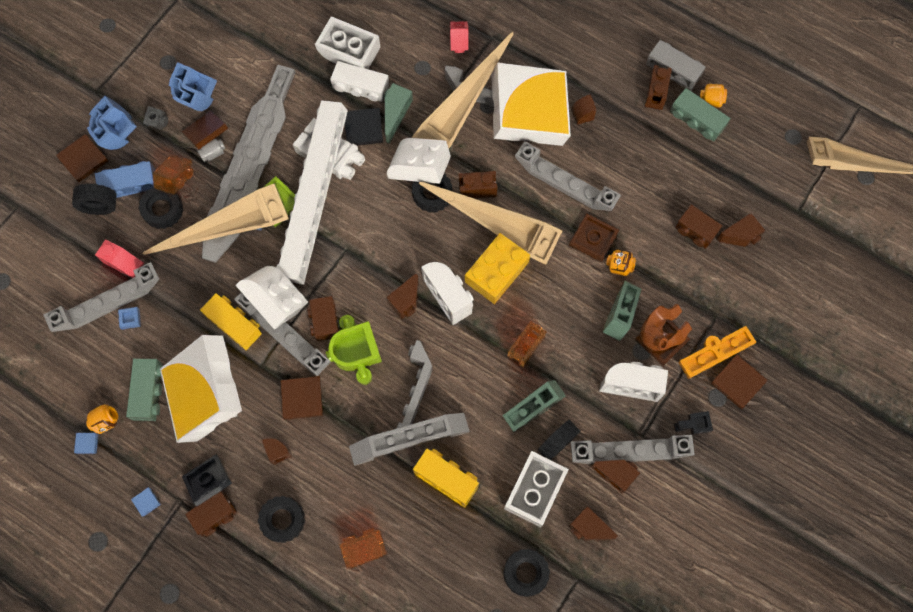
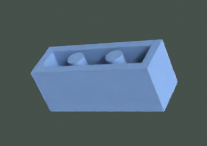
[95,161,158,198]

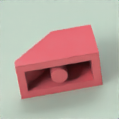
[450,21,468,53]
[95,239,144,278]

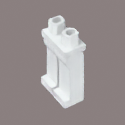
[293,118,365,180]

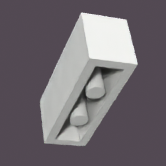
[331,61,389,102]

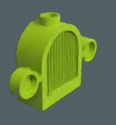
[325,315,382,385]

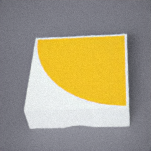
[491,63,571,146]
[160,335,242,443]

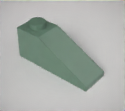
[384,83,413,144]
[603,281,641,341]
[503,380,566,432]

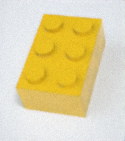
[465,233,530,305]
[413,449,479,508]

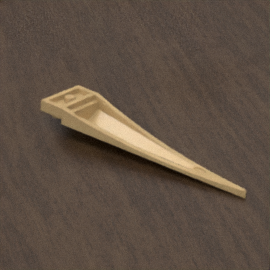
[412,32,513,148]
[807,137,913,174]
[419,181,563,265]
[143,183,289,255]

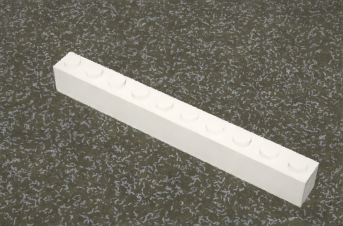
[276,101,348,285]

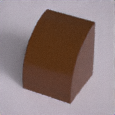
[571,94,597,125]
[262,438,292,465]

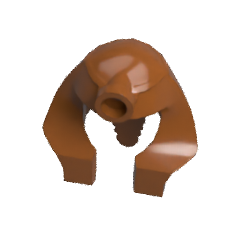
[640,304,692,351]

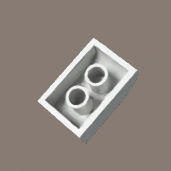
[315,17,380,69]
[387,138,451,184]
[421,262,474,325]
[236,266,308,330]
[599,362,668,402]
[504,451,569,527]

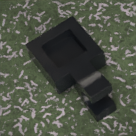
[674,411,713,435]

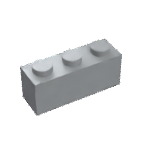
[646,40,706,91]

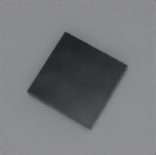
[345,108,383,146]
[182,454,232,507]

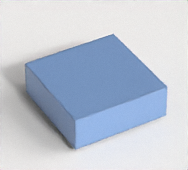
[118,307,141,330]
[74,433,98,454]
[131,487,161,517]

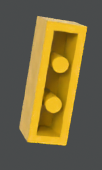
[200,294,262,350]

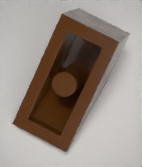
[717,213,765,247]
[386,274,419,319]
[591,460,640,494]
[569,506,618,541]

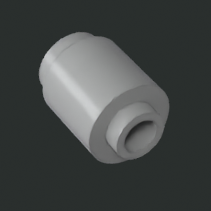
[197,138,225,162]

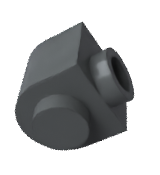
[143,106,168,130]

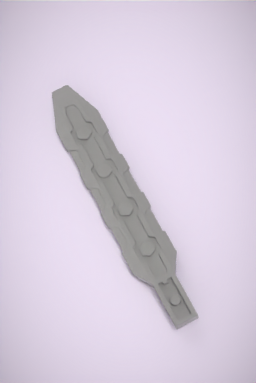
[202,65,295,263]

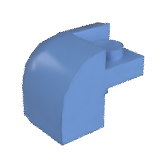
[169,62,217,111]
[87,96,137,150]

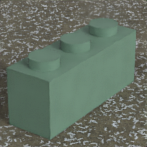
[670,88,731,142]
[126,359,163,421]

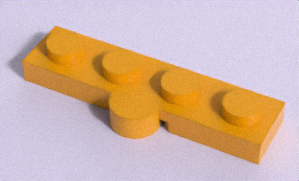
[678,326,756,379]

